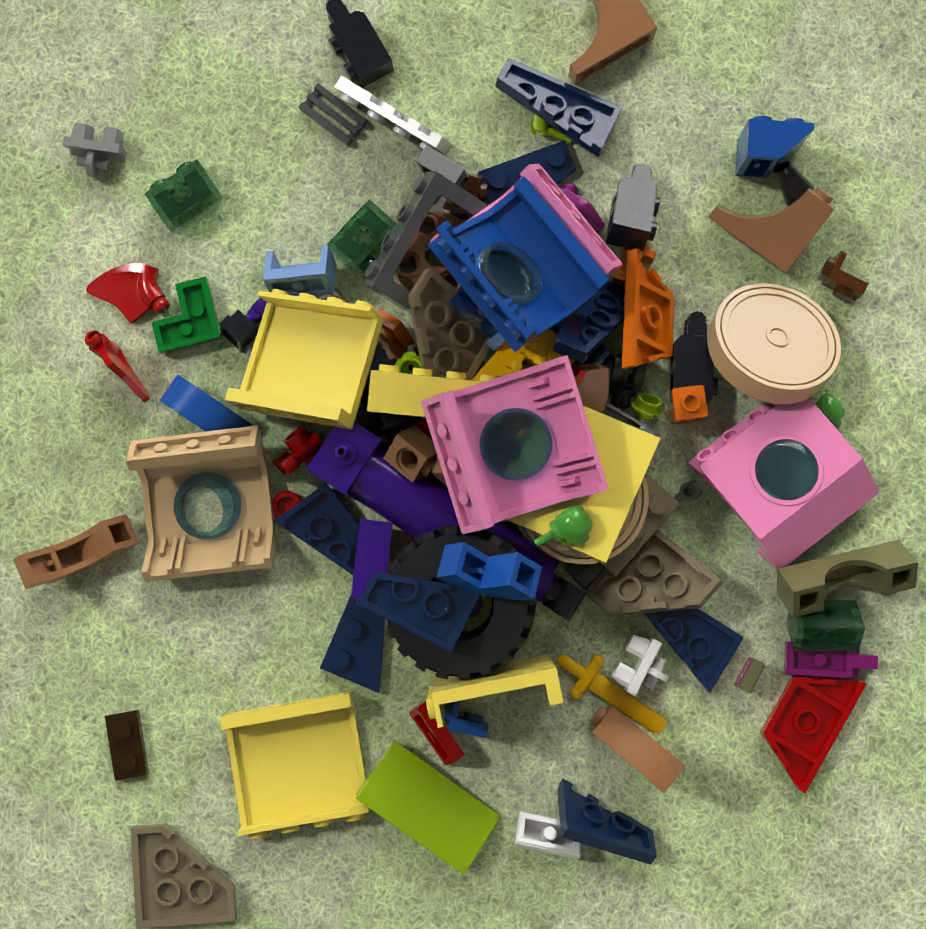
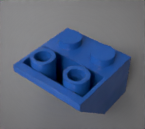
[735,116,814,178]

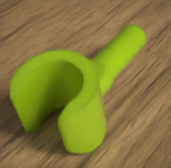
[530,114,572,144]

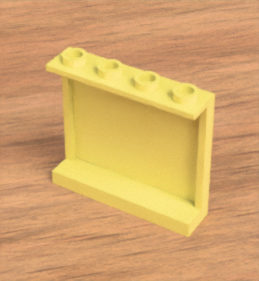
[225,289,384,430]
[505,406,661,565]
[426,654,563,728]
[220,691,370,839]

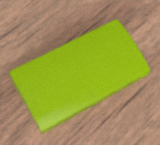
[356,739,500,875]

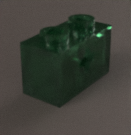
[144,159,223,232]
[326,199,397,277]
[787,600,865,651]

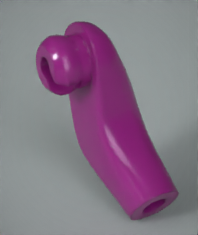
[560,183,605,234]

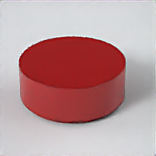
[272,491,302,519]

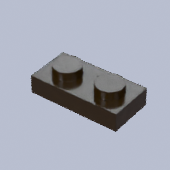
[105,709,149,781]

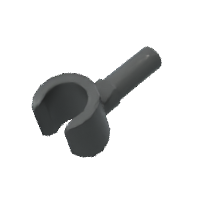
[674,480,703,503]

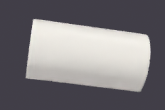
[514,812,582,860]

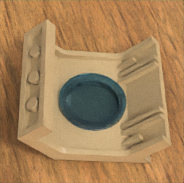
[126,425,278,582]

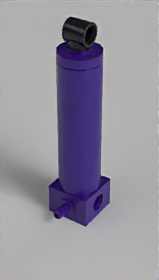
[307,422,587,621]

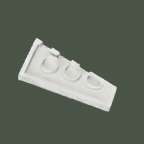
[335,76,452,155]

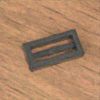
[298,83,367,147]

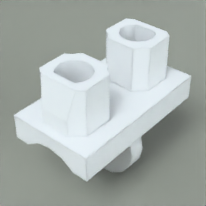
[611,635,669,696]

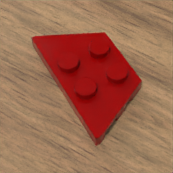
[760,676,867,793]

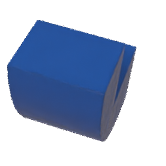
[160,374,252,432]
[436,542,542,600]

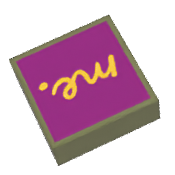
[734,657,765,693]

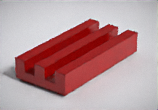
[409,701,465,765]

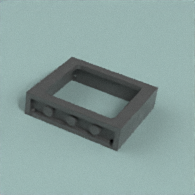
[363,171,514,313]

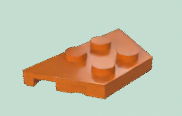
[622,248,675,369]

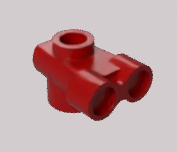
[273,426,323,476]

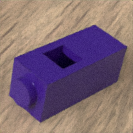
[350,519,393,606]

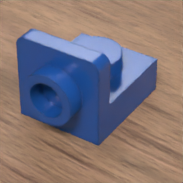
[444,701,489,738]

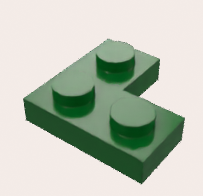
[152,276,222,354]

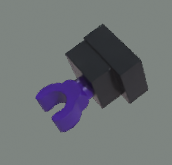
[219,298,267,353]

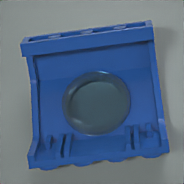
[428,176,610,352]

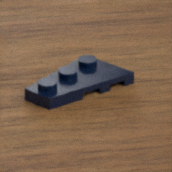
[274,483,359,575]
[357,572,480,652]

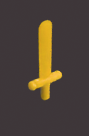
[557,654,666,733]

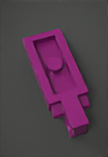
[784,641,878,678]

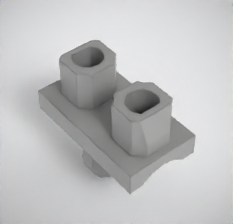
[62,123,127,177]

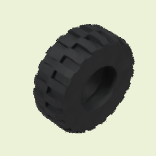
[386,524,537,681]

